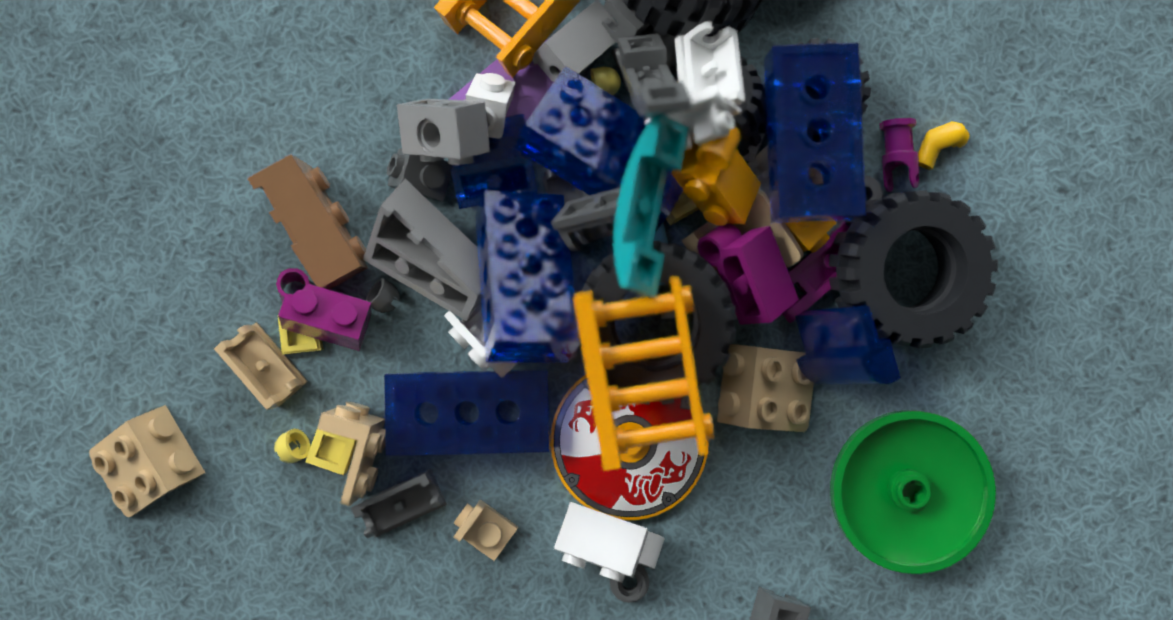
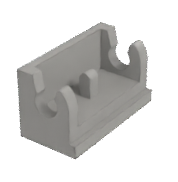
[532,0,618,85]

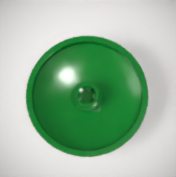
[830,410,996,574]

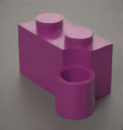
[697,224,799,325]
[276,268,372,351]

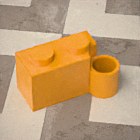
[671,127,761,226]

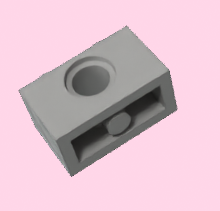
[397,98,490,165]

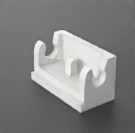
[675,21,745,106]

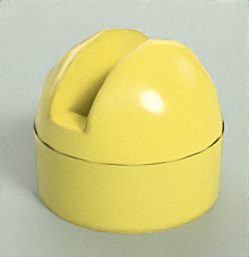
[591,67,621,100]
[274,429,311,463]

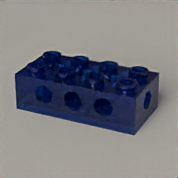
[764,43,866,223]
[515,66,684,233]
[475,191,581,363]
[384,369,551,456]

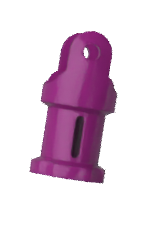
[879,118,919,192]

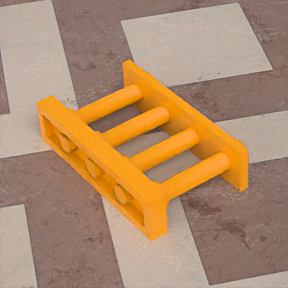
[434,0,580,78]
[574,276,714,470]

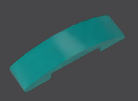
[614,114,689,298]

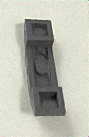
[618,33,691,116]

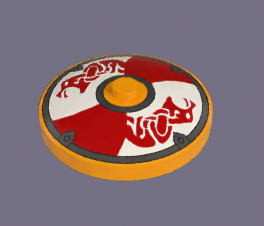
[550,374,709,520]

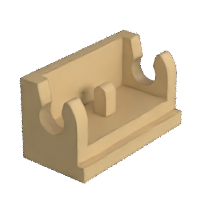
[214,322,308,410]

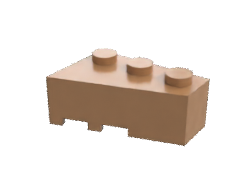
[247,154,368,290]

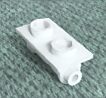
[645,92,741,150]

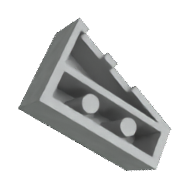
[363,179,499,321]

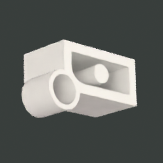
[554,502,665,583]

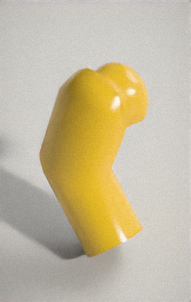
[918,121,970,170]

